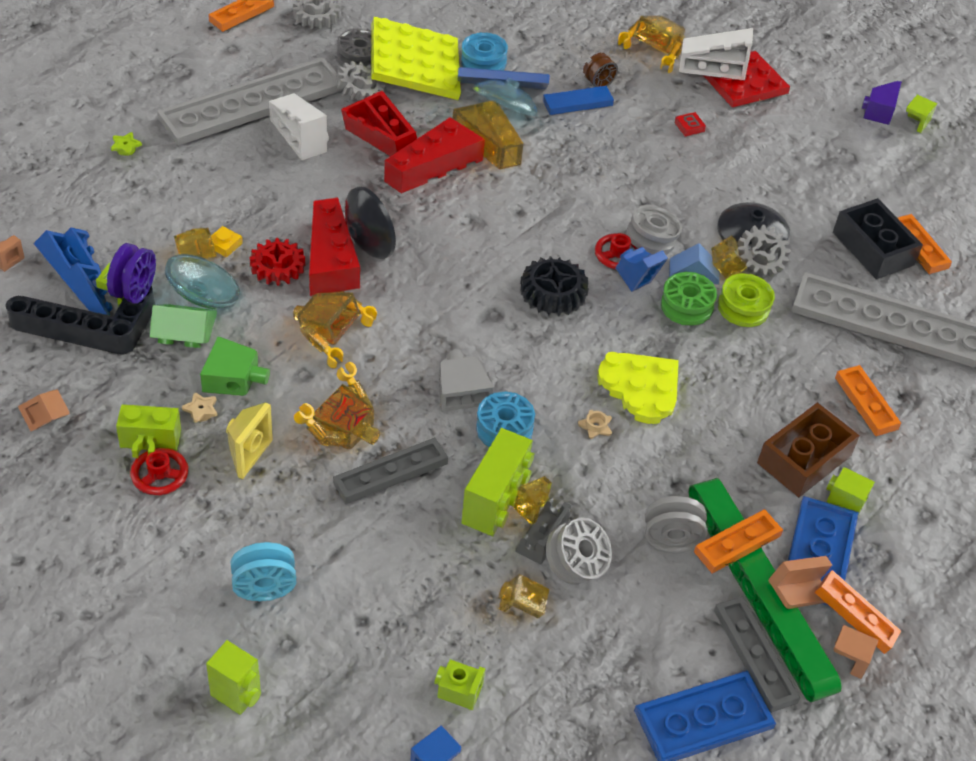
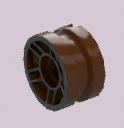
[583,52,618,87]

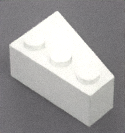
[679,28,753,80]
[269,93,329,160]

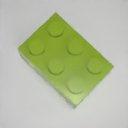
[461,428,534,537]

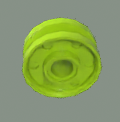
[717,273,775,328]

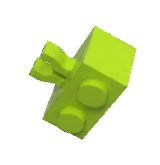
[116,404,181,458]

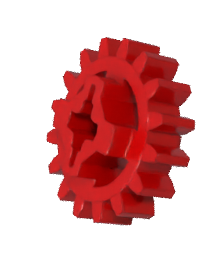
[249,238,306,286]

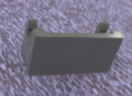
[516,498,572,565]

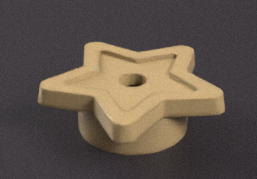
[182,393,217,423]
[578,410,612,439]

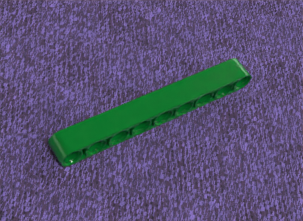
[688,478,842,702]

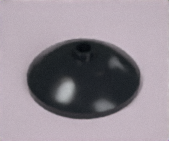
[345,186,396,259]
[717,202,790,253]

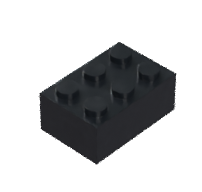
[833,198,923,280]

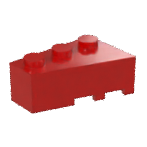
[341,90,417,156]

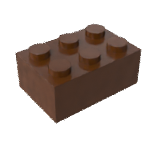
[757,402,860,498]

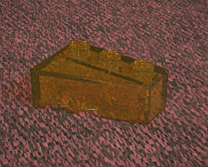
[453,100,524,170]

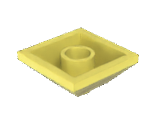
[226,402,273,479]

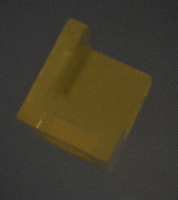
[174,228,217,265]

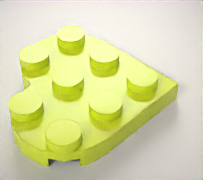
[597,352,679,424]

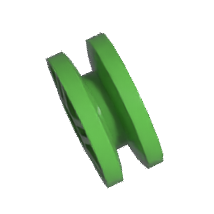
[661,272,717,326]

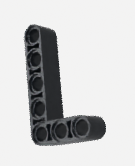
[5,286,155,355]

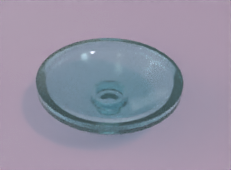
[473,78,538,116]
[164,254,240,309]

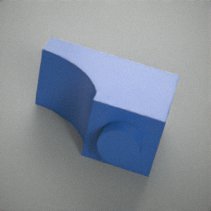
[615,247,668,292]

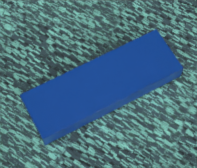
[543,86,614,115]

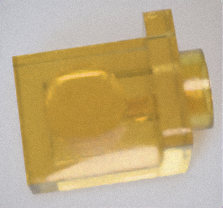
[711,235,747,279]
[514,476,552,524]
[499,574,550,619]

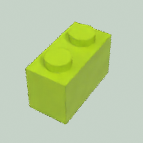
[206,640,261,715]

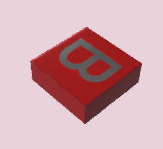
[674,112,706,136]

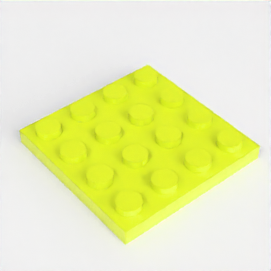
[371,17,461,100]

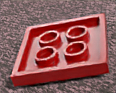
[703,51,790,108]

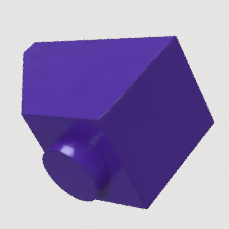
[861,81,902,125]

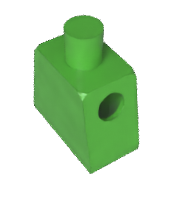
[200,337,270,396]

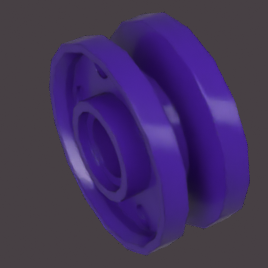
[107,243,156,303]

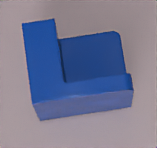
[410,725,461,761]

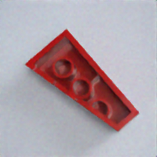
[384,117,485,193]
[309,197,360,296]

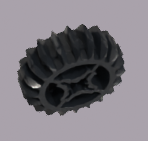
[520,256,589,317]

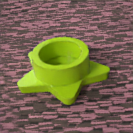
[111,132,142,156]

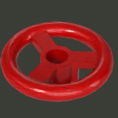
[595,233,638,270]
[130,448,189,495]

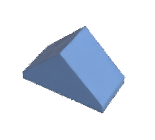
[669,243,720,284]

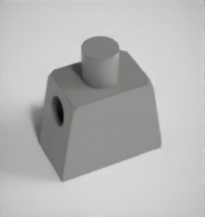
[439,350,494,412]

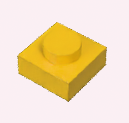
[206,226,243,258]

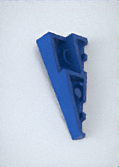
[33,227,113,316]

